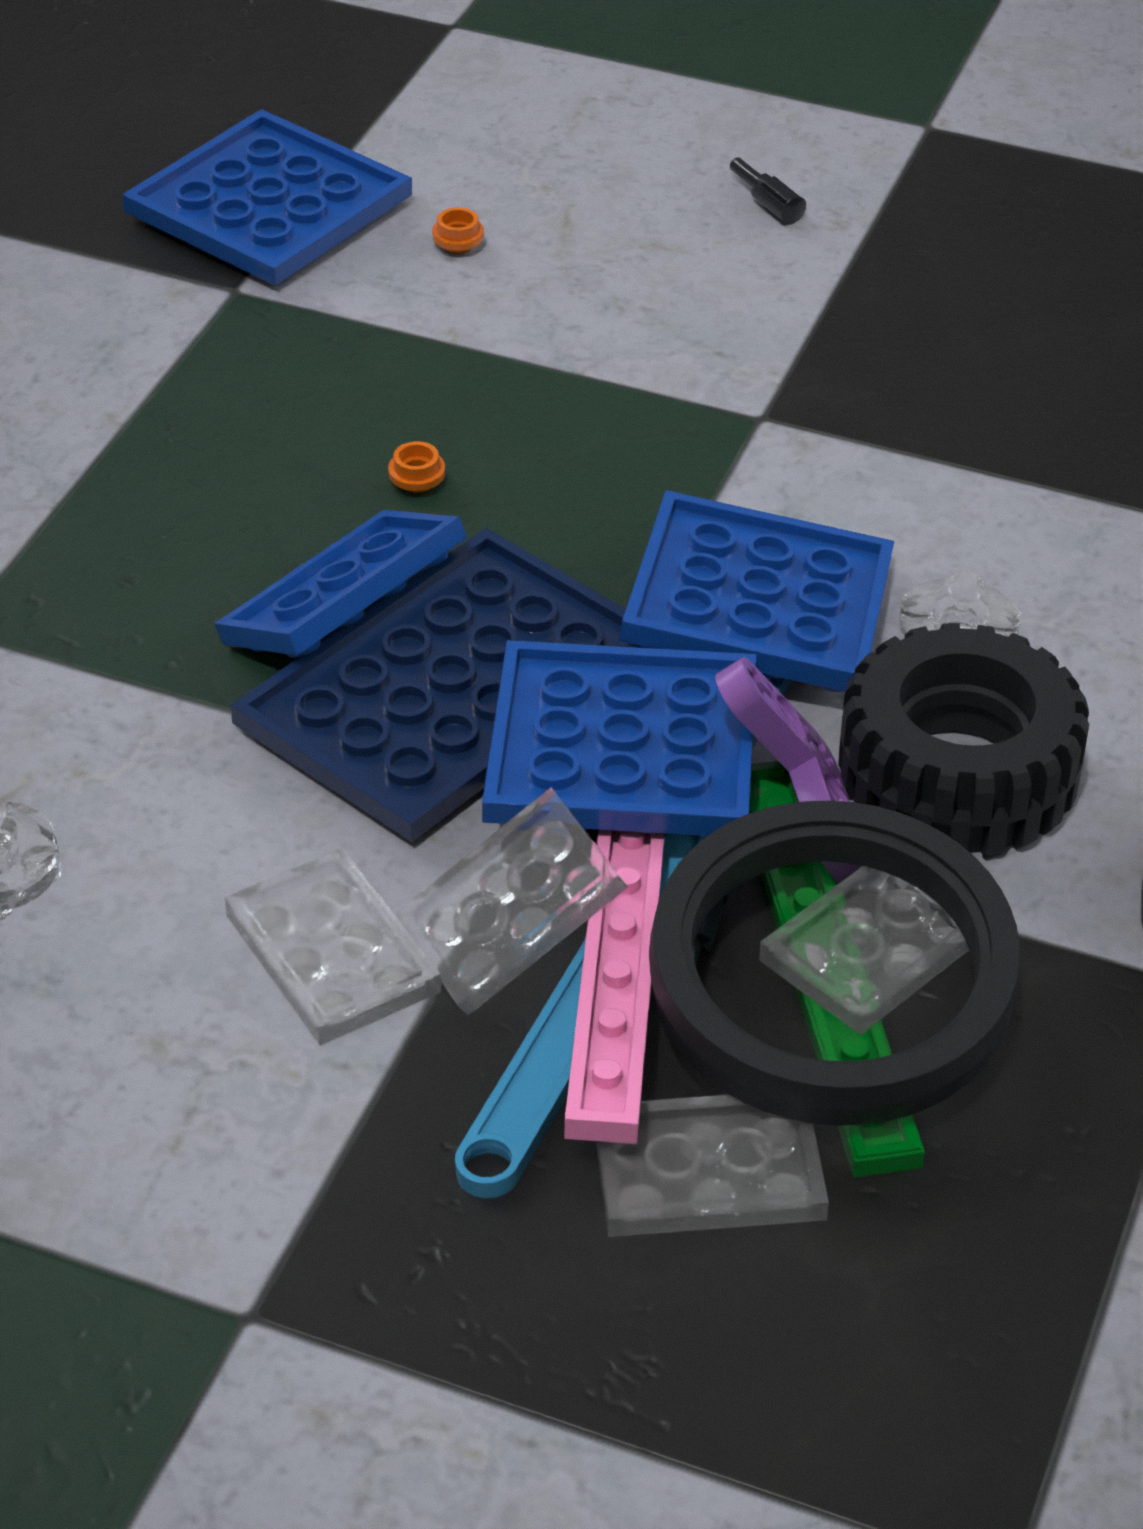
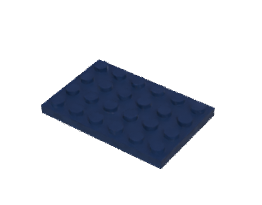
[230,528,641,842]

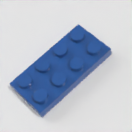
[214,510,467,658]

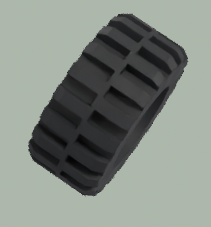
[838,623,1090,857]

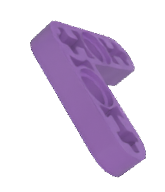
[715,657,868,883]

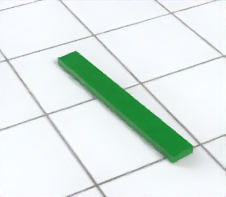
[749,761,925,1178]

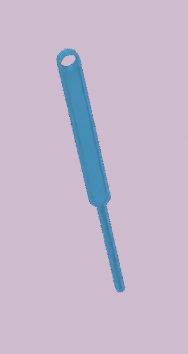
[455,677,793,1198]

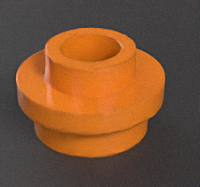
[432,207,484,254]
[388,441,445,493]

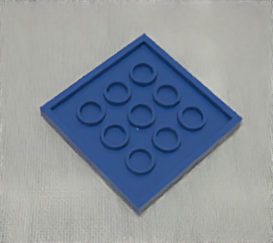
[122,109,412,286]
[619,490,894,692]
[482,640,756,836]

